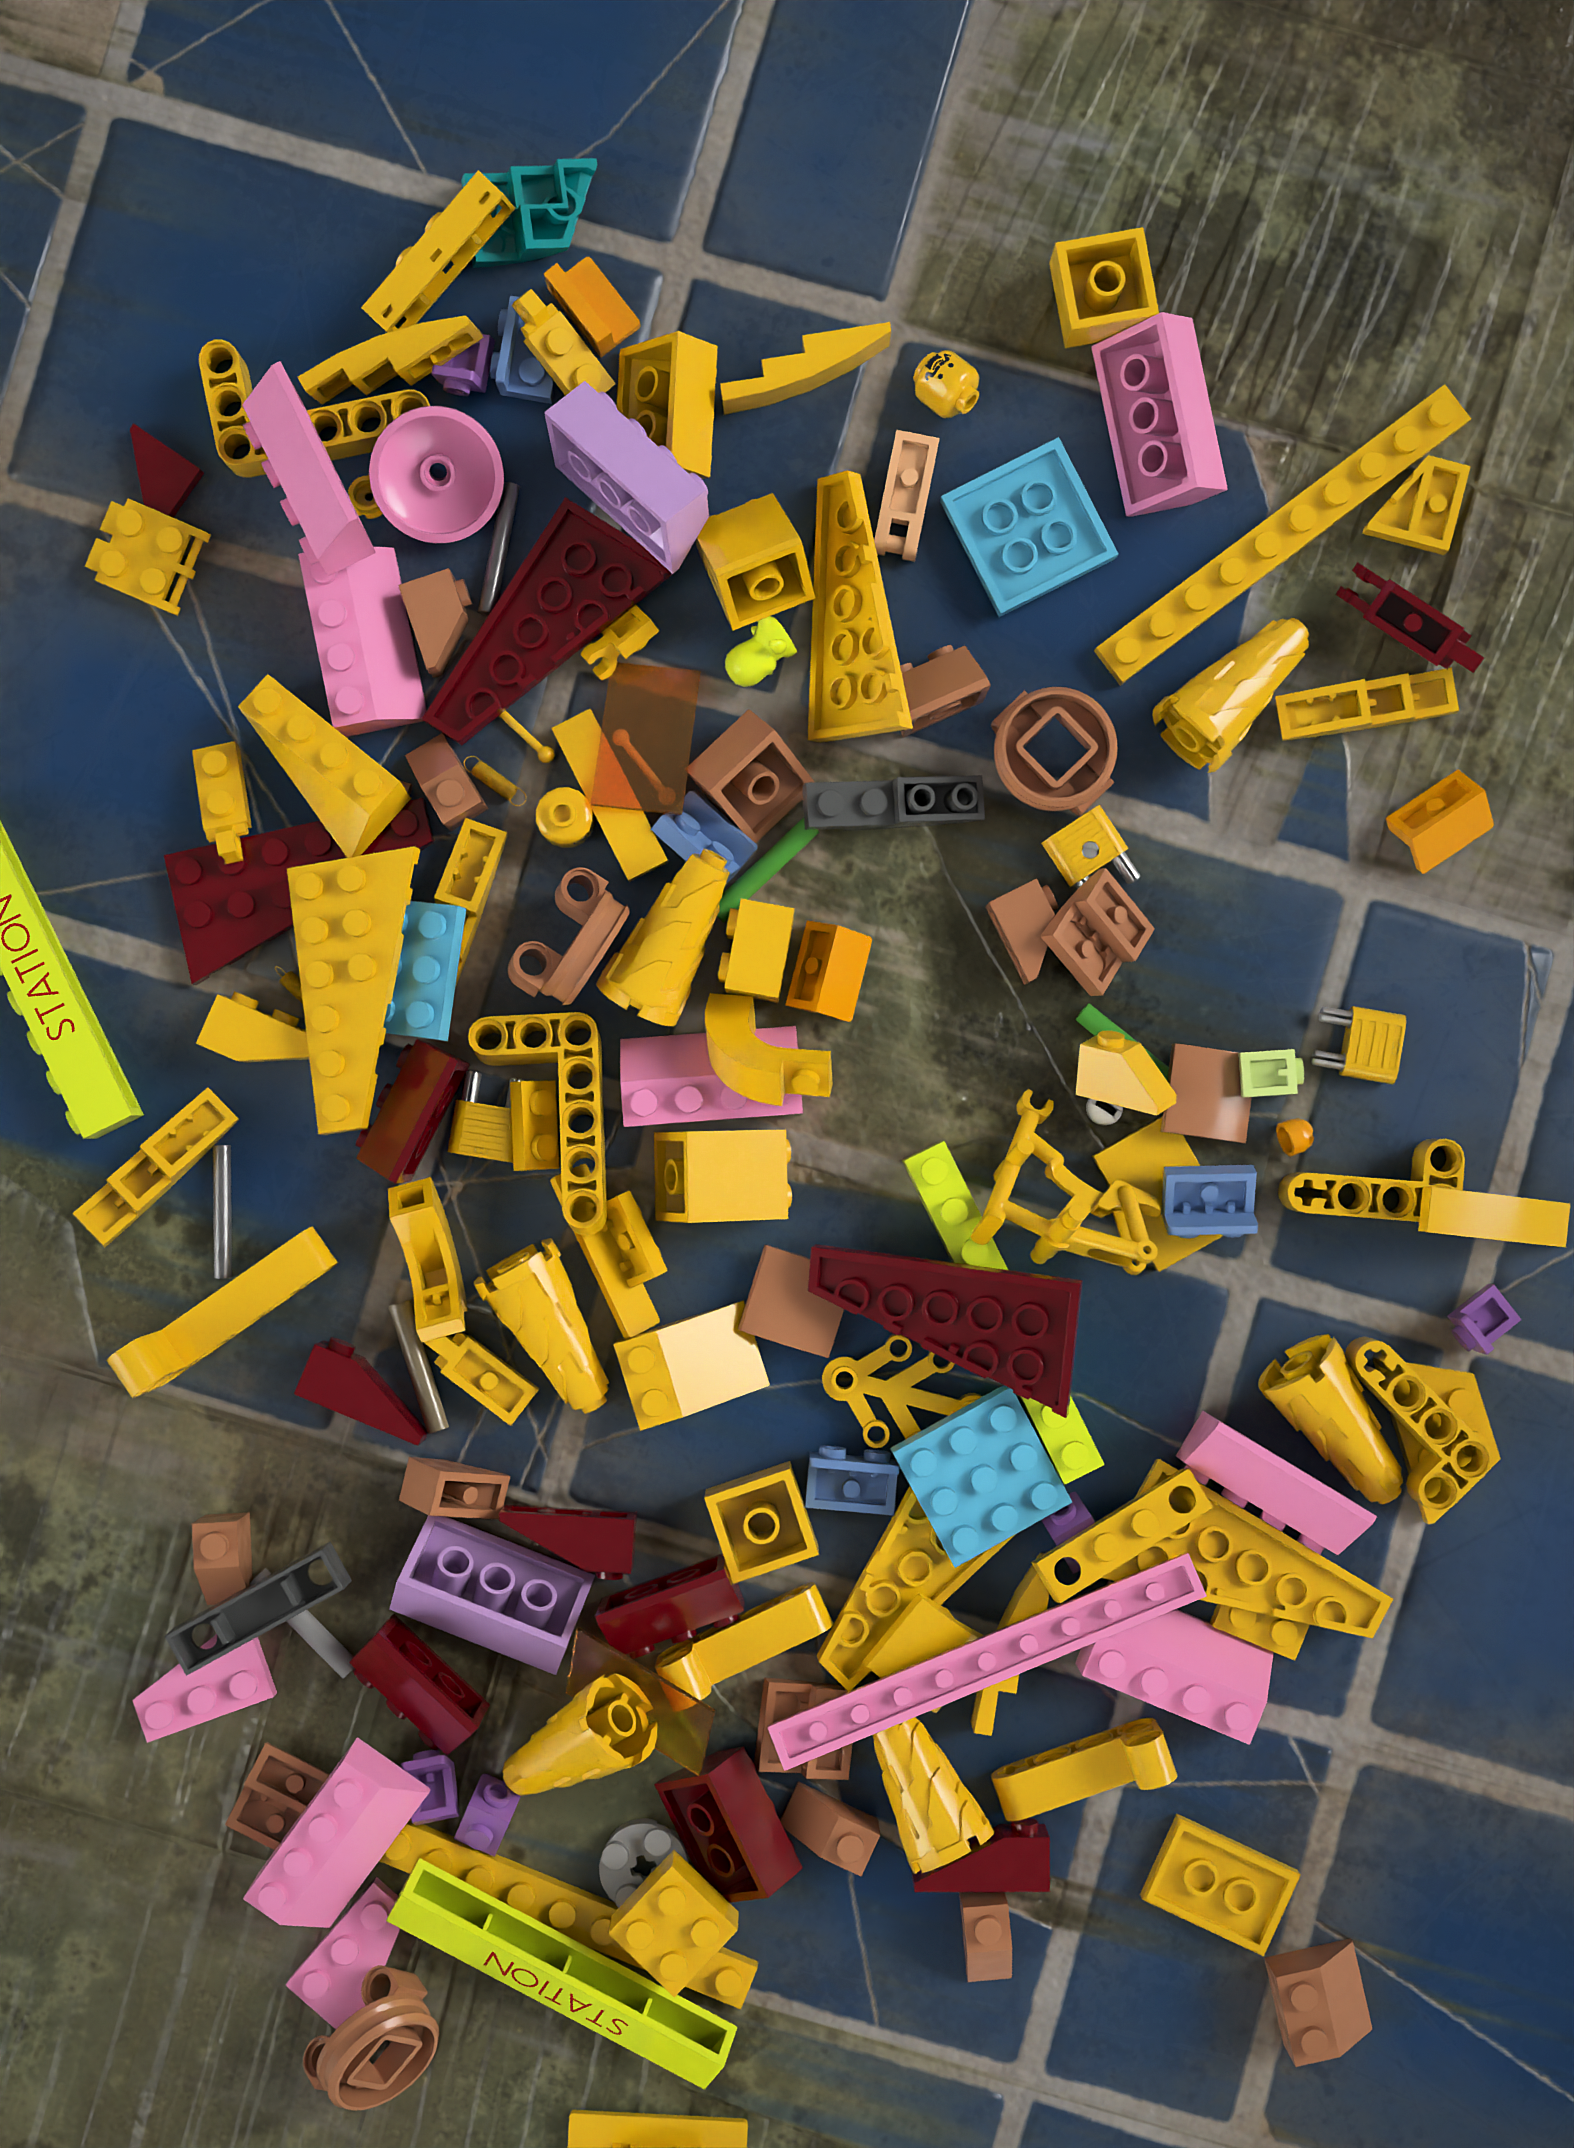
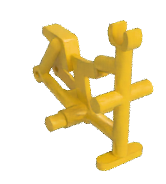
[971,1089,1162,1275]

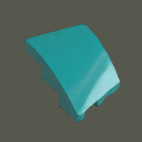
[461,158,597,268]

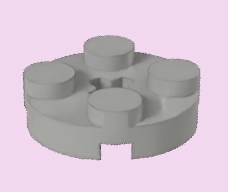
[599,1818,689,1908]

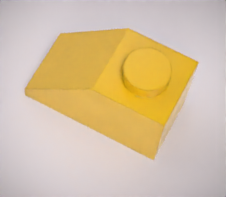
[1075,1031,1177,1116]

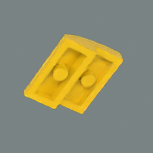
[863,1593,984,1713]

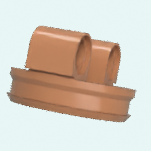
[991,687,1118,816]
[508,867,630,1006]
[303,1965,439,2110]

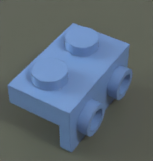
[1161,1165,1258,1238]
[805,1446,900,1516]

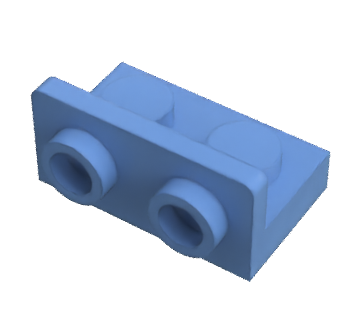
[490,296,567,404]
[651,790,757,883]

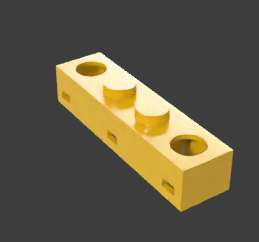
[361,170,515,333]
[1031,1468,1213,1603]

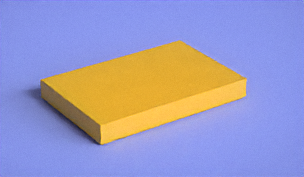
[1092,1117,1223,1272]
[1140,1814,1301,1957]

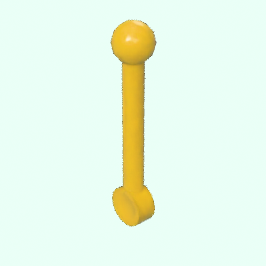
[499,710,555,763]

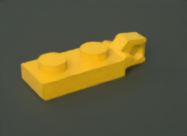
[511,289,616,396]
[192,741,252,864]
[424,1332,539,1426]

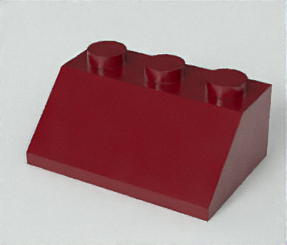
[356,1039,471,1184]
[595,1553,745,1659]
[349,1614,490,1755]
[654,1746,803,1903]

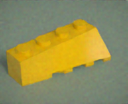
[238,674,411,858]

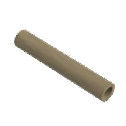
[388,1300,449,1434]

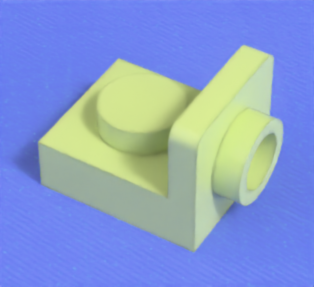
[1238,1049,1304,1097]

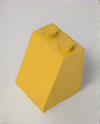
[695,493,815,631]
[654,1129,792,1223]

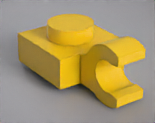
[580,605,659,680]

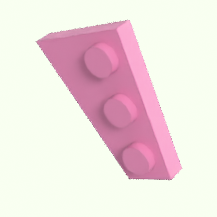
[132,1634,277,1743]
[286,1877,400,2029]

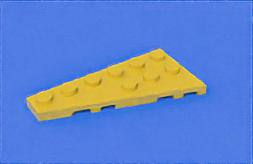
[808,470,913,743]
[287,846,420,1135]
[816,1410,1016,1692]
[1102,1459,1393,1639]

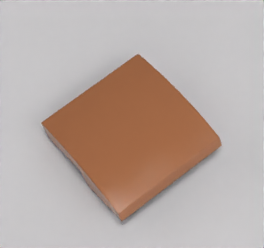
[1040,868,1155,996]
[1161,1043,1252,1143]
[738,1245,844,1358]
[754,1678,856,1780]
[225,1742,330,1850]

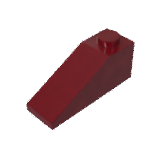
[294,1337,428,1446]
[499,1505,637,1580]
[912,1818,1050,1892]

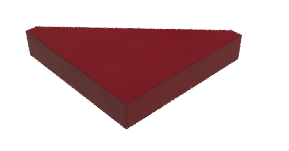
[130,423,204,518]

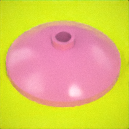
[369,406,504,543]

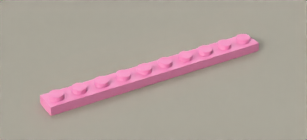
[767,1552,1207,1771]

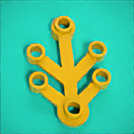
[822,1334,982,1448]

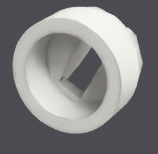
[1086,1098,1123,1125]

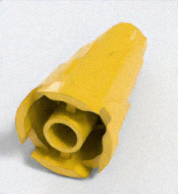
[1152,618,1309,773]
[596,848,730,1026]
[473,1238,609,1414]
[1258,1334,1403,1504]
[502,1673,657,1796]
[872,1717,994,1874]

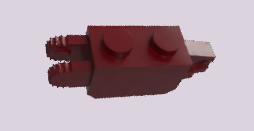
[1335,562,1485,673]

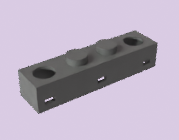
[165,1542,352,1676]

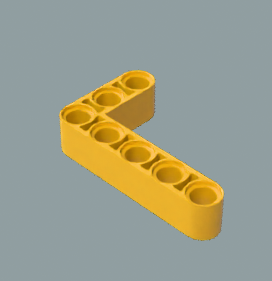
[199,339,431,477]
[468,1012,607,1236]
[106,1226,338,1398]

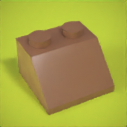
[900,645,991,738]
[684,709,814,843]
[1264,1938,1372,2067]

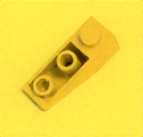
[196,991,309,1063]

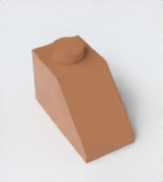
[398,568,472,678]
[405,733,488,831]
[985,878,1058,985]
[399,1457,510,1519]
[192,1512,253,1605]
[780,1781,880,1876]
[959,1892,1012,1982]

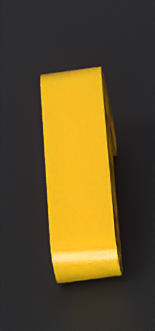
[1278,1139,1465,1222]
[1345,1337,1492,1512]
[655,1582,834,1710]
[991,1718,1177,1821]

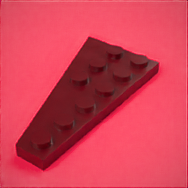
[422,497,675,745]
[164,798,434,985]
[808,1244,1082,1418]

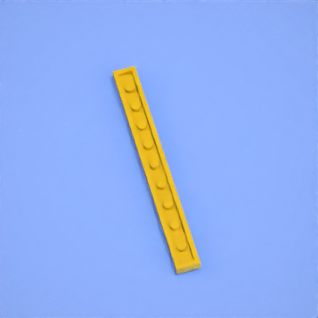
[1094,384,1471,686]
[379,1819,758,2009]

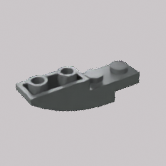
[802,775,985,831]

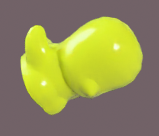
[725,616,797,687]

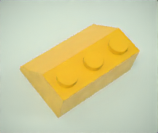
[616,331,718,479]

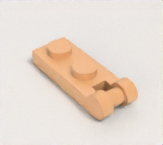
[874,430,940,562]

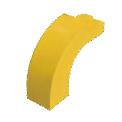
[705,993,833,1106]
[388,1177,468,1343]

